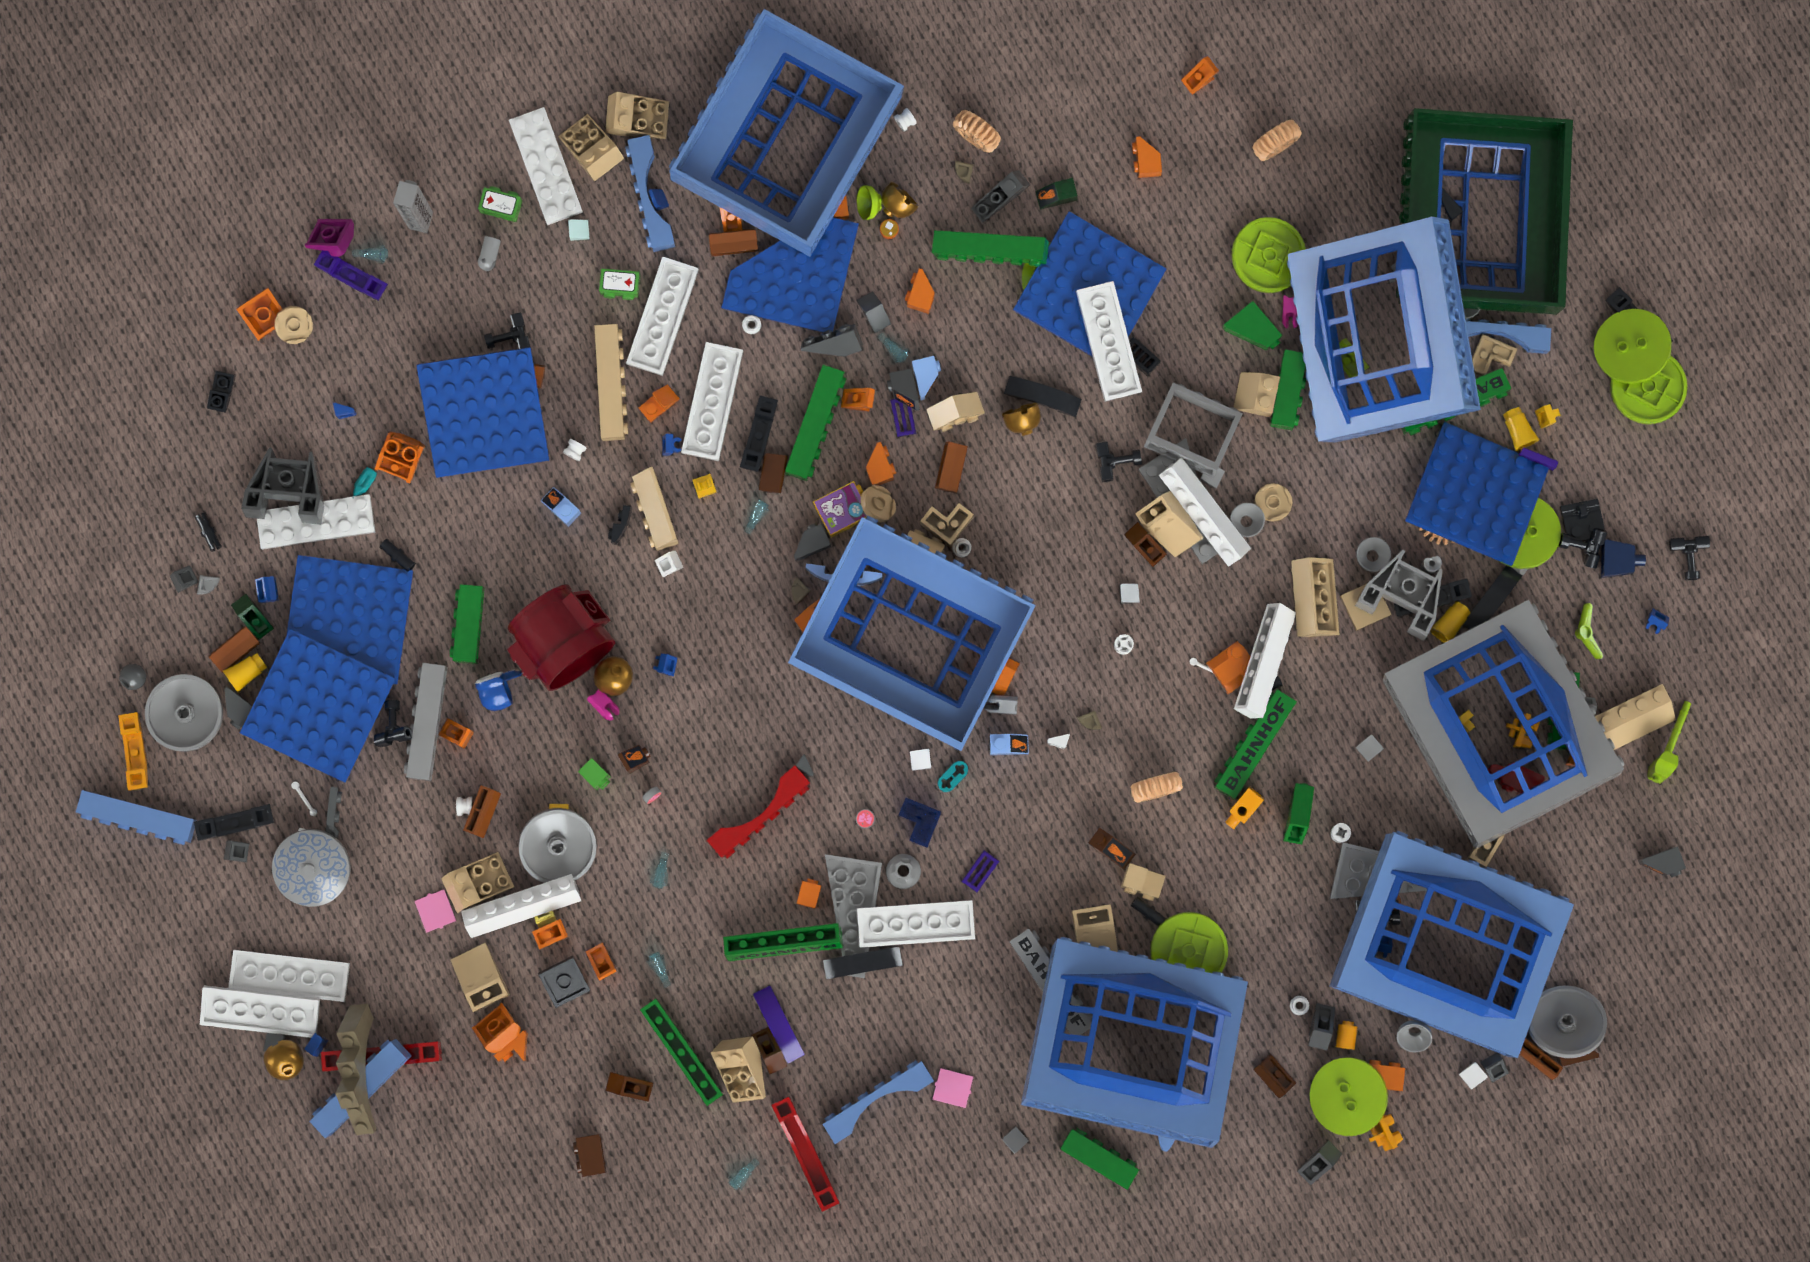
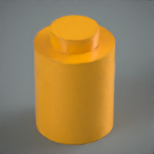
[1335,1021,1358,1050]

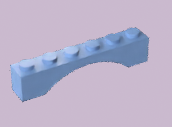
[625,135,675,252]
[1465,318,1551,354]
[823,1060,934,1144]

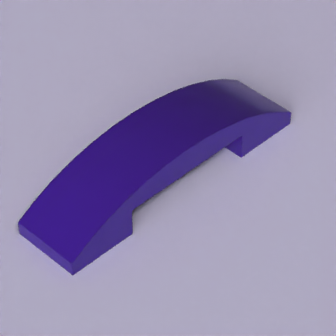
[314,250,388,301]
[753,986,805,1063]

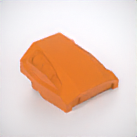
[375,432,425,484]

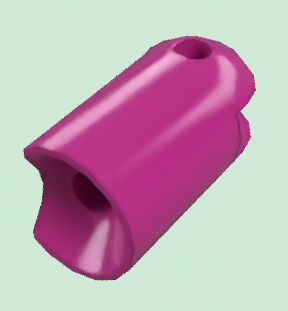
[1282,295,1298,329]
[587,689,619,721]

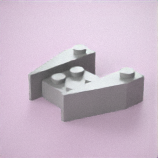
[1355,550,1442,641]

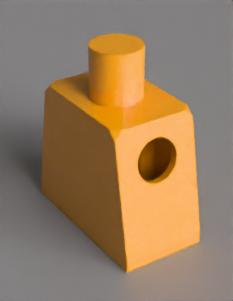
[1225,786,1264,829]

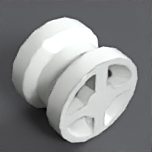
[894,108,917,132]
[563,439,587,461]
[1114,634,1134,655]
[456,797,474,816]
[1330,823,1351,843]

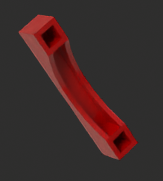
[706,765,810,859]
[321,1042,442,1072]
[771,1096,840,1212]

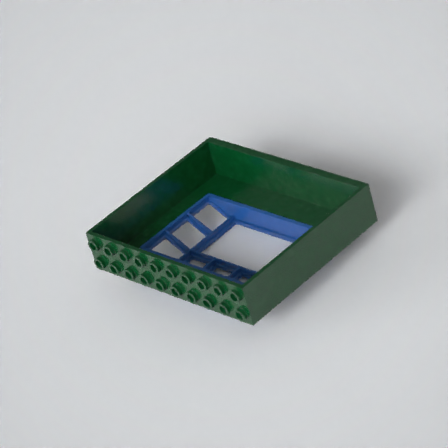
[1396,108,1573,315]

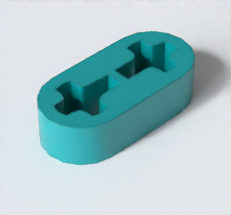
[938,761,968,793]

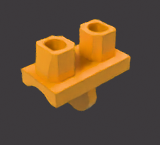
[1505,713,1540,749]
[1368,1114,1403,1151]

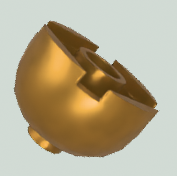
[881,181,919,218]
[1002,403,1041,436]
[593,656,633,696]
[263,1040,304,1080]

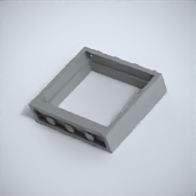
[1144,383,1243,478]

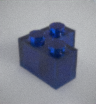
[898,798,941,849]

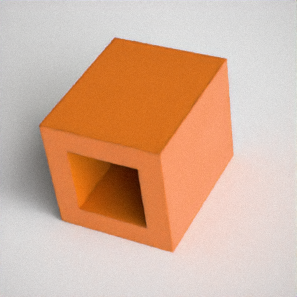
[797,878,822,909]

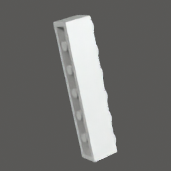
[1159,457,1251,566]
[1234,603,1296,718]
[461,874,581,938]

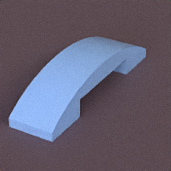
[806,564,882,586]

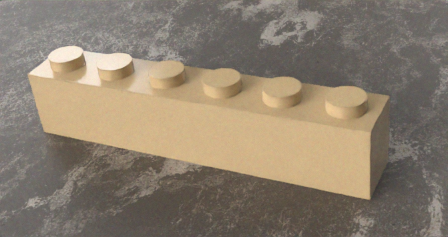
[594,324,628,441]

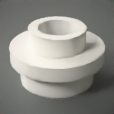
[742,315,761,334]
[952,538,971,557]
[1290,996,1309,1015]

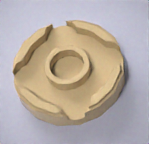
[274,306,313,344]
[1254,483,1293,522]
[861,485,896,523]

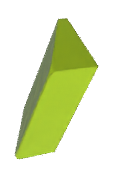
[1339,338,1369,378]

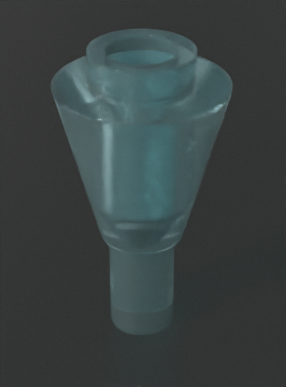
[352,245,388,264]
[878,333,908,363]
[744,500,770,535]
[649,852,669,889]
[646,952,671,988]
[728,1158,760,1190]

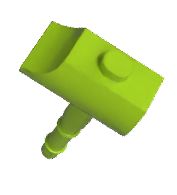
[1647,701,1691,784]

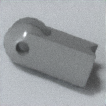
[478,236,501,271]
[1420,556,1442,575]
[984,695,1018,715]

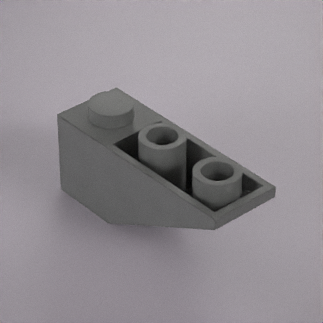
[971,170,1030,223]
[800,324,863,357]

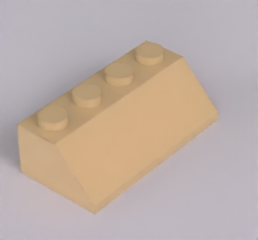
[630,467,679,551]
[1291,557,1340,637]
[1595,684,1676,750]

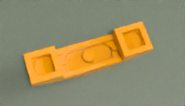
[118,712,148,791]

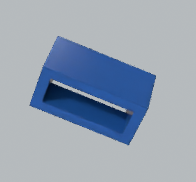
[255,576,279,603]

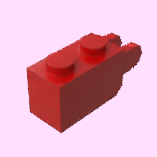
[1488,762,1545,794]

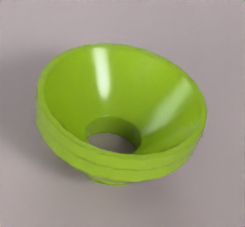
[857,185,882,220]

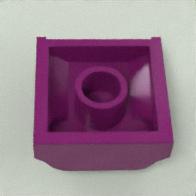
[305,219,354,257]

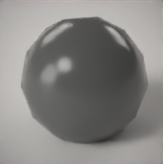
[119,664,147,690]

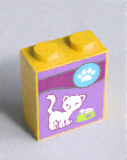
[813,481,867,538]

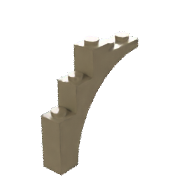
[335,1003,376,1135]

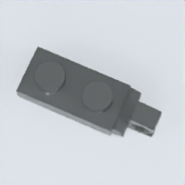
[326,787,342,839]

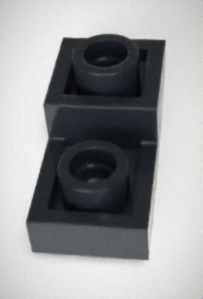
[207,371,236,413]
[608,505,632,545]

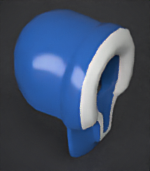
[475,670,522,711]

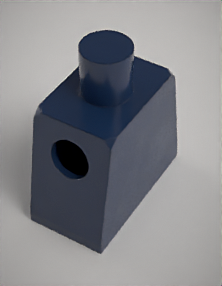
[1601,539,1646,578]

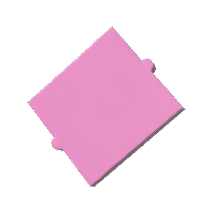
[415,889,456,933]
[933,1068,973,1108]

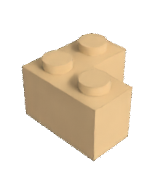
[926,392,985,432]
[920,503,974,547]
[1121,863,1165,901]

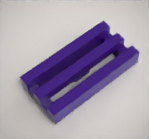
[890,399,916,438]
[1519,448,1558,471]
[961,850,1000,893]

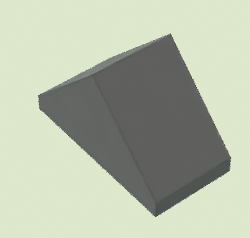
[856,291,891,333]

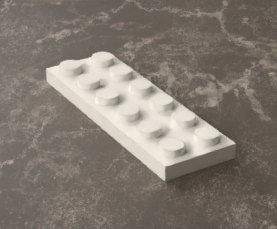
[509,107,583,225]
[626,257,699,376]
[1076,281,1142,402]
[681,342,743,461]
[257,494,376,550]
[856,900,975,947]
[228,950,350,1002]
[200,985,320,1038]

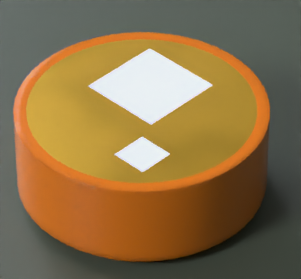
[880,219,899,239]

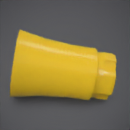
[1503,407,1540,451]
[1430,601,1470,643]
[223,653,267,693]

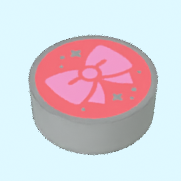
[642,787,662,804]
[856,809,875,829]

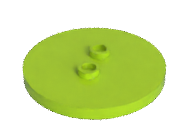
[1232,217,1306,293]
[1594,309,1672,384]
[1610,355,1687,424]
[1501,498,1561,569]
[1150,912,1228,973]
[1310,1057,1388,1136]

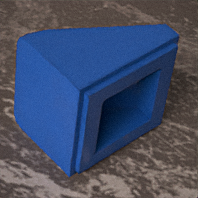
[648,189,669,211]
[333,402,357,419]
[304,1033,329,1057]

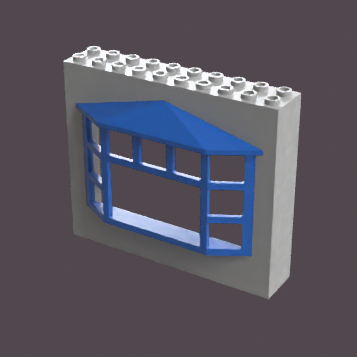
[1383,600,1625,850]

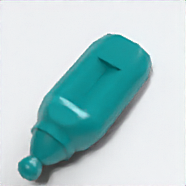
[352,467,377,499]

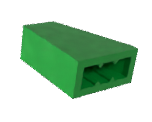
[1223,301,1282,350]
[1283,783,1314,845]

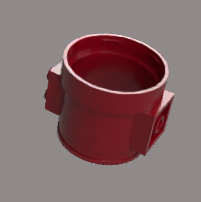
[507,584,615,691]

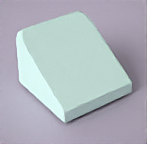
[568,219,590,241]

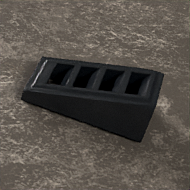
[1441,188,1463,223]
[1129,337,1161,376]

